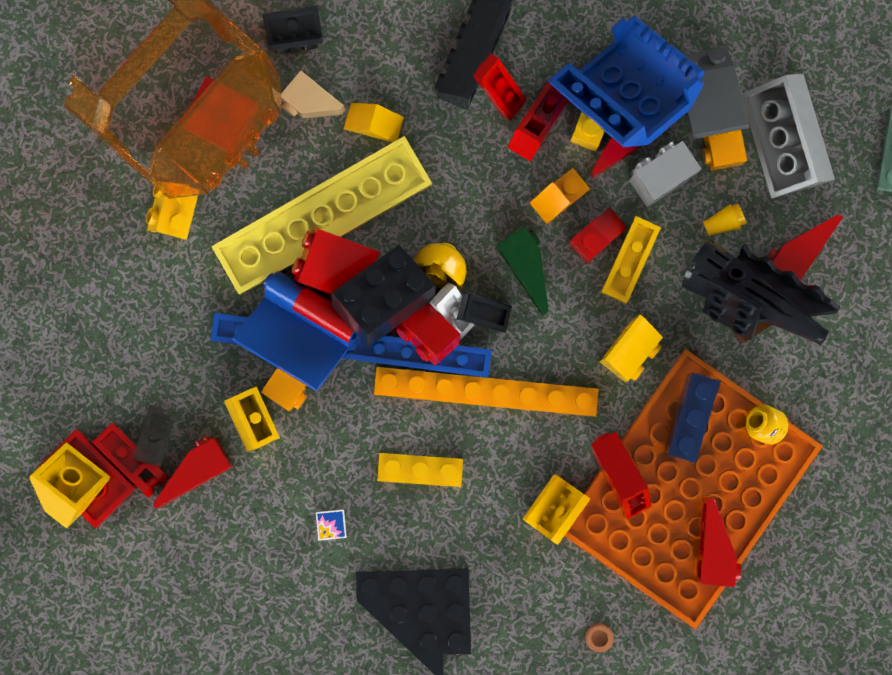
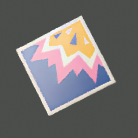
[316,509,347,541]

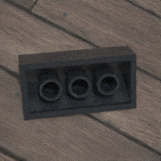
[435,0,513,110]

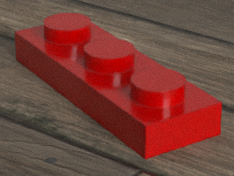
[473,53,527,121]

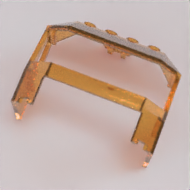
[64,0,281,199]

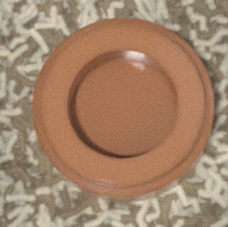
[585,623,614,652]

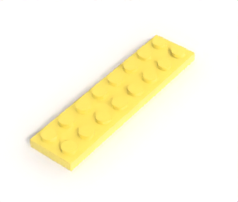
[211,136,432,295]

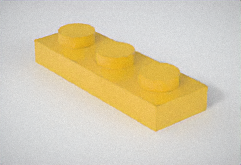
[601,216,661,304]
[377,453,463,487]

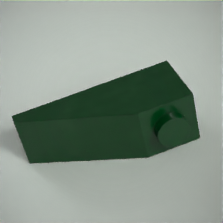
[496,226,549,316]

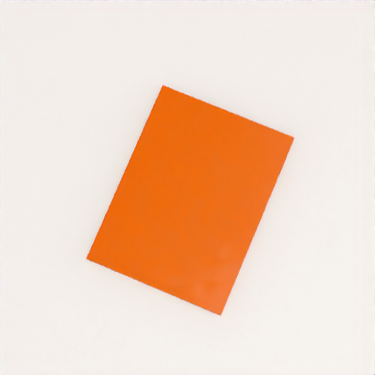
[565,349,823,630]

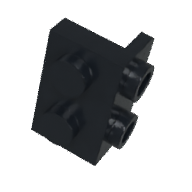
[262,5,323,54]

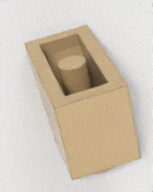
[280,71,345,118]

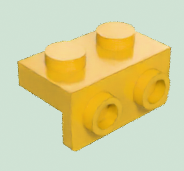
[146,177,200,240]
[523,474,590,545]

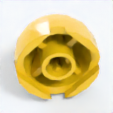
[413,243,467,293]

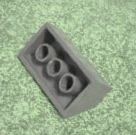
[742,74,835,199]

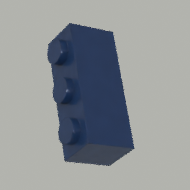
[663,373,721,463]

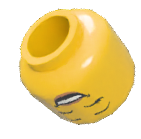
[745,405,789,445]

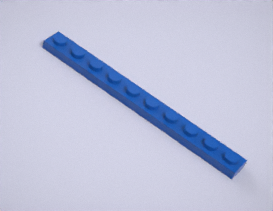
[210,313,492,378]

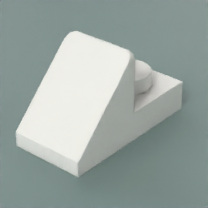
[430,282,474,340]

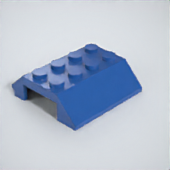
[548,16,705,147]

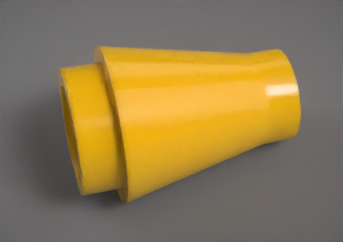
[703,203,747,236]

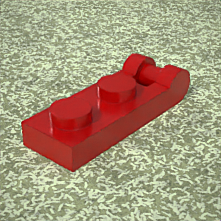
[92,423,168,498]

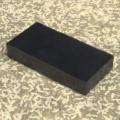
[457,292,512,333]

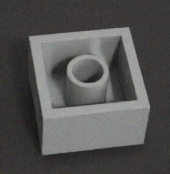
[629,141,702,208]

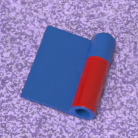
[232,271,358,392]

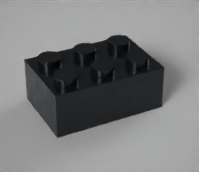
[332,245,435,348]

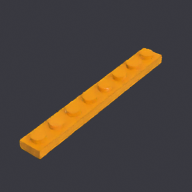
[374,367,599,417]

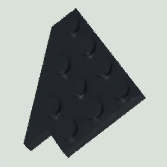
[356,568,471,675]

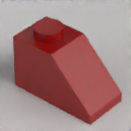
[568,208,628,265]

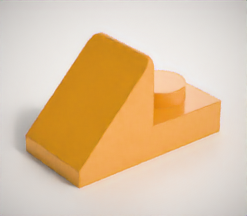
[530,168,590,224]

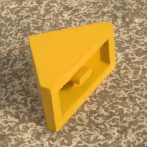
[344,103,404,143]

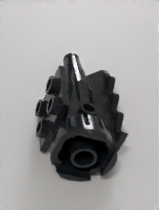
[682,240,841,346]

